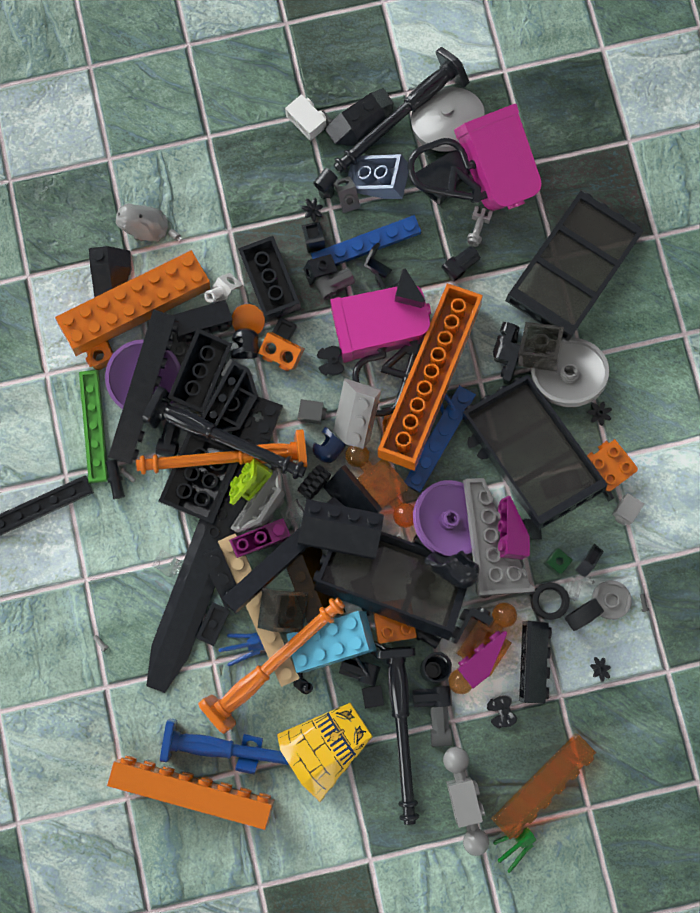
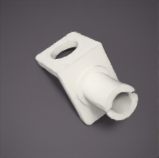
[204,273,242,303]

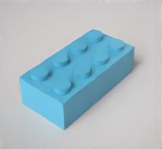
[286,611,376,673]

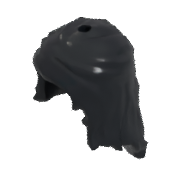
[424,550,480,589]

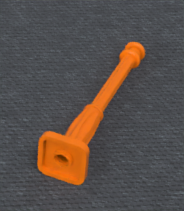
[136,429,307,475]
[198,598,345,734]

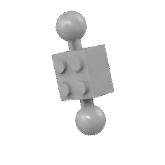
[443,747,489,856]

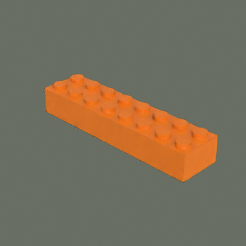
[55,250,210,356]
[107,756,275,830]

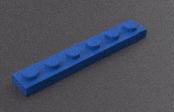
[311,215,421,266]
[403,385,476,493]

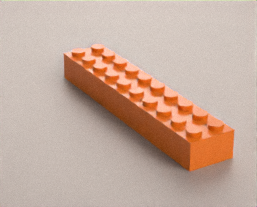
[378,283,483,471]

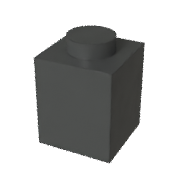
[298,399,327,425]

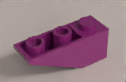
[498,496,530,560]
[229,518,291,558]
[457,630,507,689]

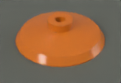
[232,304,265,334]

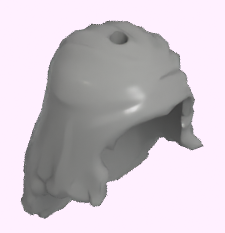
[116,203,168,242]

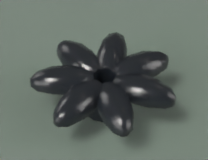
[302,198,323,222]
[587,401,612,426]
[590,657,611,682]

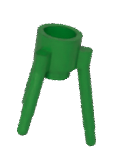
[493,827,537,873]

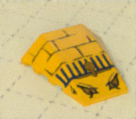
[277,703,373,802]

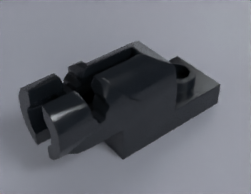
[493,322,522,385]

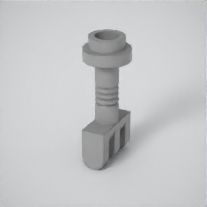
[467,206,493,247]

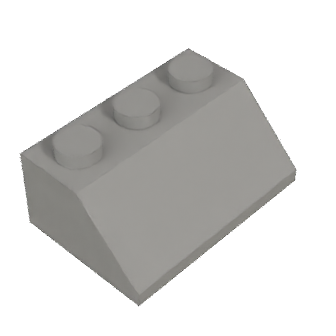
[333,378,381,450]

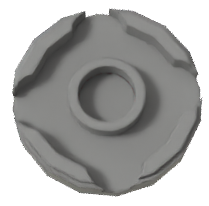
[592,580,631,620]

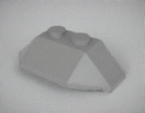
[231,465,286,533]

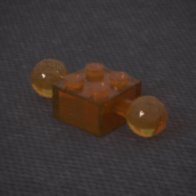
[345,446,414,528]
[448,602,517,694]

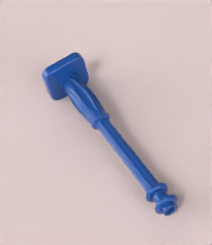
[160,718,289,765]

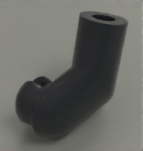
[293,673,313,694]

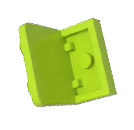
[229,458,273,505]

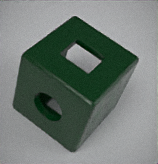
[543,548,573,576]

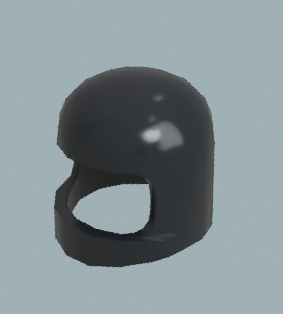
[231,328,259,359]
[420,652,452,684]

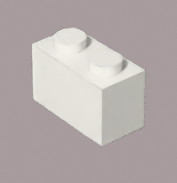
[285,94,327,141]

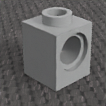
[612,493,644,525]

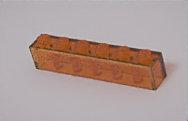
[491,734,596,840]

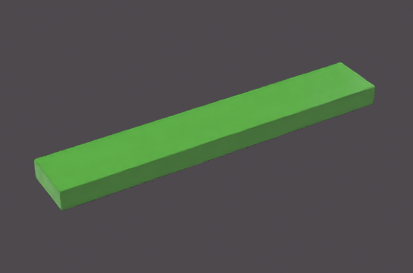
[79,370,109,484]

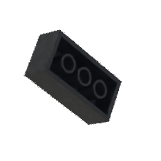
[238,236,301,323]

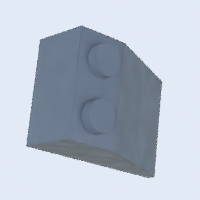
[345,154,408,199]

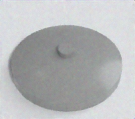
[411,87,485,151]
[531,338,609,407]

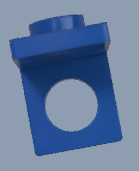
[235,734,263,775]

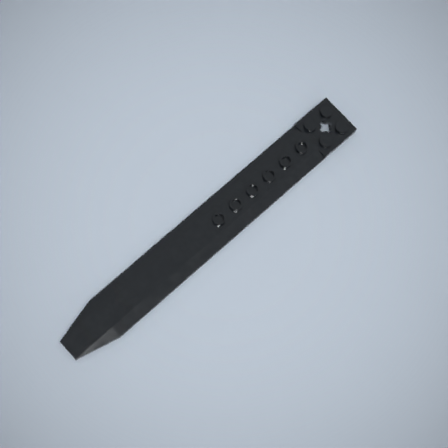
[146,397,283,693]

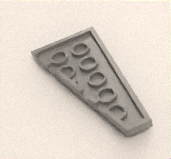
[463,478,535,596]

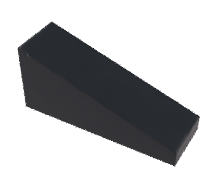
[575,544,604,577]

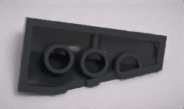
[89,246,132,298]

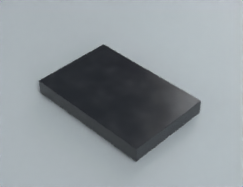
[323,465,382,513]

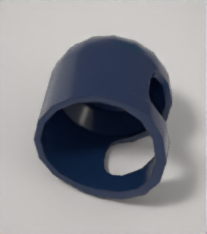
[312,427,346,463]

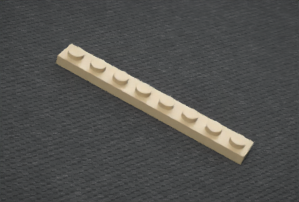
[218,533,300,687]

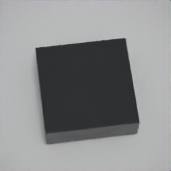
[272,317,297,341]
[362,685,384,709]

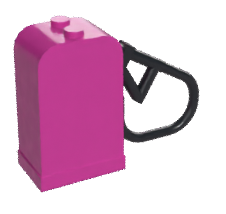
[407,103,542,211]
[330,286,431,417]

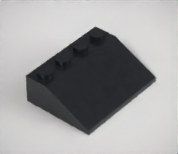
[158,432,239,524]

